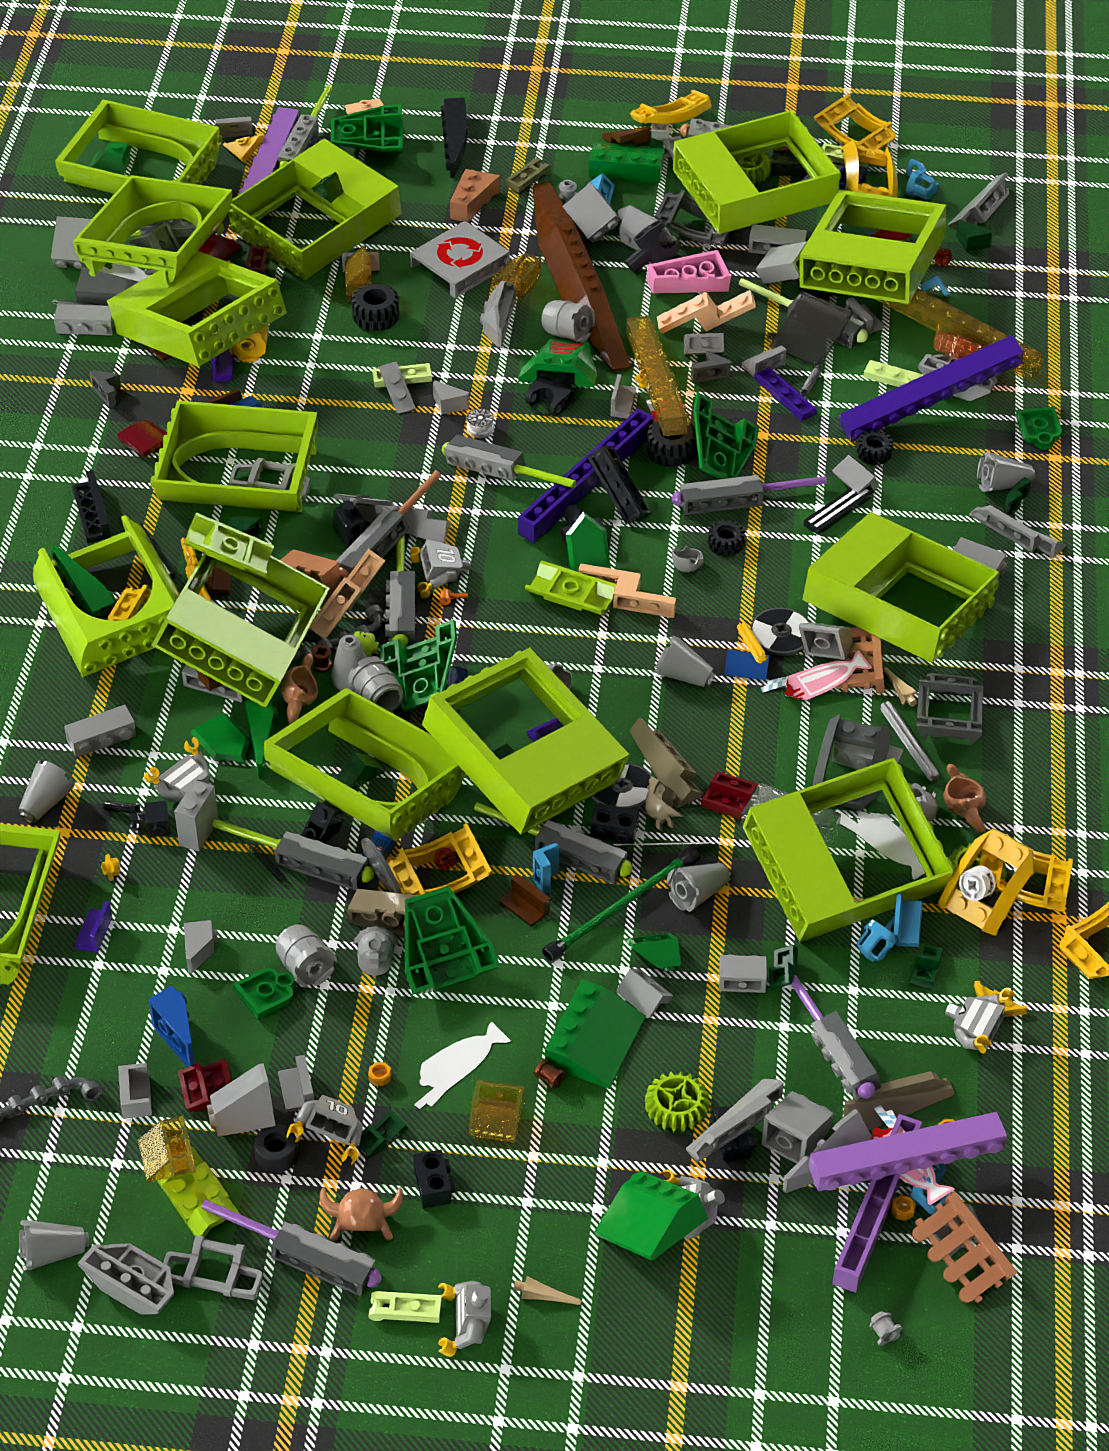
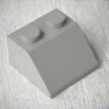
[799,623,853,660]

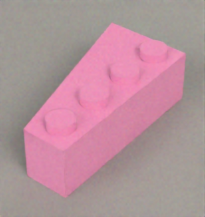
[646,250,731,293]

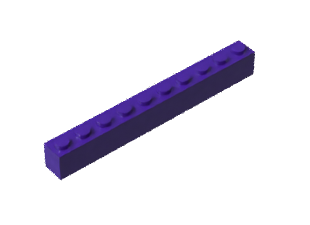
[839,335,1024,442]
[518,409,654,543]

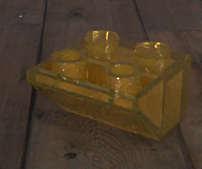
[345,246,372,300]
[491,253,541,297]
[468,1080,525,1143]
[138,1116,196,1183]

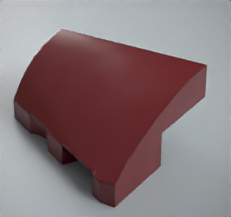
[199,234,242,261]

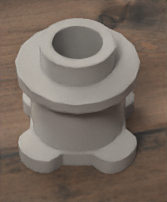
[558,180,577,203]
[869,1312,902,1346]

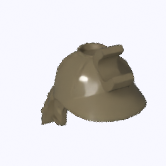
[645,776,684,831]

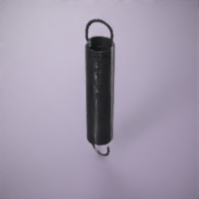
[98,801,145,814]

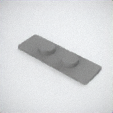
[379,362,415,414]

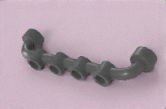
[280,605,384,661]
[0,1076,102,1123]

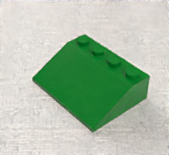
[589,142,666,183]
[545,979,646,1089]
[594,1171,708,1261]

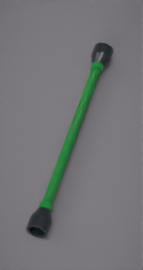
[542,845,700,963]

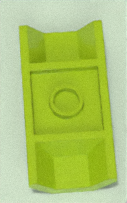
[185,512,274,577]
[525,560,616,616]
[151,1144,241,1237]

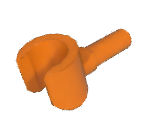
[439,589,468,605]

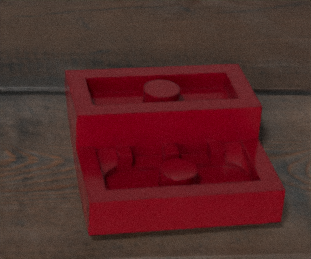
[117,420,167,458]
[700,771,758,820]
[178,1058,232,1112]

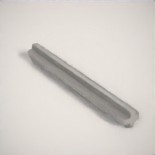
[880,701,939,782]

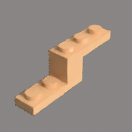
[657,290,756,334]
[309,549,385,639]
[579,564,676,618]

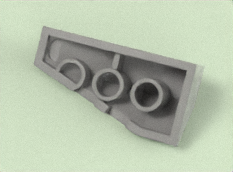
[783,1109,872,1193]

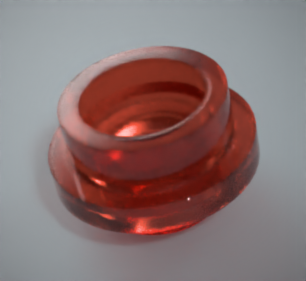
[934,248,952,267]
[434,848,456,870]

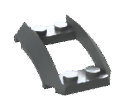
[655,190,731,247]
[917,673,984,746]
[813,714,893,811]

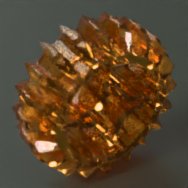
[933,330,985,359]

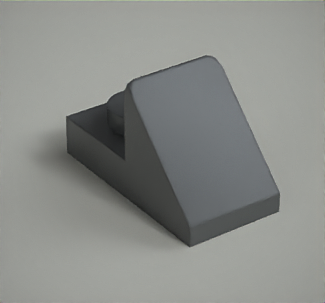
[691,351,731,383]
[90,370,121,408]

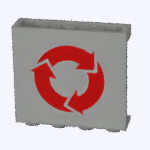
[410,221,510,298]

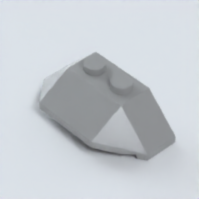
[618,205,677,254]
[480,281,516,348]
[918,354,997,401]
[78,1243,174,1315]

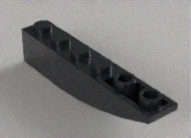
[441,98,467,178]

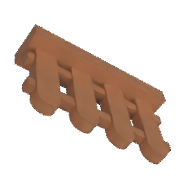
[833,627,885,693]
[912,1191,1017,1303]

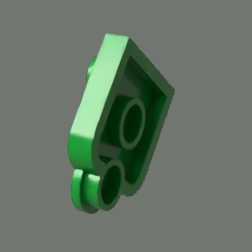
[1015,406,1062,450]
[233,968,296,1020]

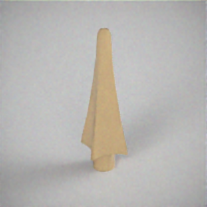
[884,667,917,707]
[513,1276,582,1305]

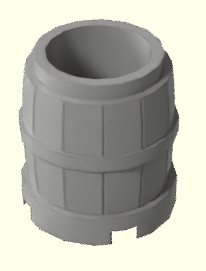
[542,300,595,342]
[348,656,403,712]
[276,925,337,987]

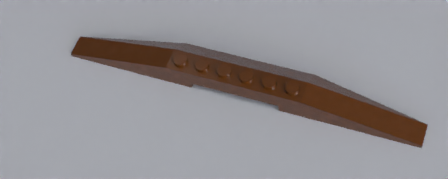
[532,182,631,372]

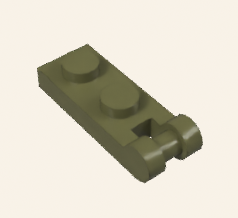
[505,158,551,193]

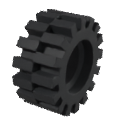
[857,429,893,465]
[708,519,745,556]

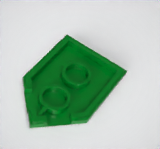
[566,512,611,572]
[191,713,251,764]

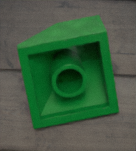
[89,141,130,175]
[626,933,681,971]

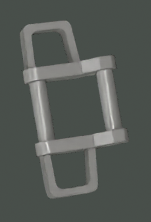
[229,458,311,500]
[163,1235,263,1300]

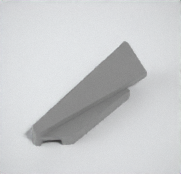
[948,172,1009,230]
[353,502,451,543]
[969,505,1066,558]
[686,1079,784,1163]

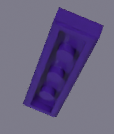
[754,367,817,422]

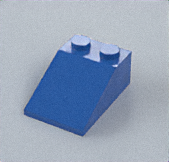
[148,985,194,1067]

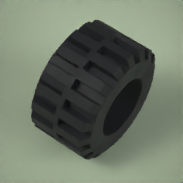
[352,283,399,331]
[647,416,697,467]

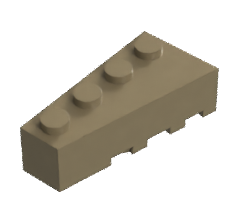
[347,889,419,939]

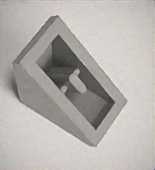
[433,381,469,415]

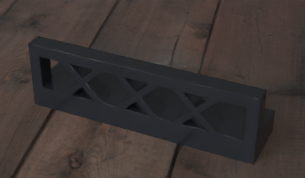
[587,446,651,525]
[72,470,111,543]

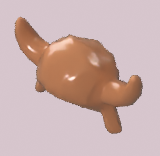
[280,653,318,724]
[943,764,986,833]
[320,1187,403,1241]

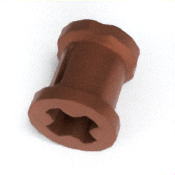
[312,645,332,673]
[534,1059,566,1089]

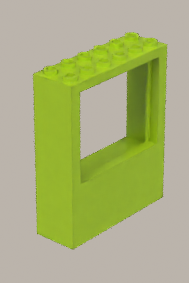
[673,110,841,234]
[228,138,402,280]
[800,190,946,304]
[107,251,287,367]
[802,512,999,663]
[152,552,330,707]
[422,648,630,834]
[743,758,954,942]

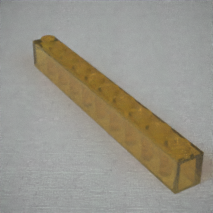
[876,288,1044,381]
[626,316,690,436]

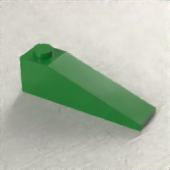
[51,545,116,618]
[245,699,278,778]

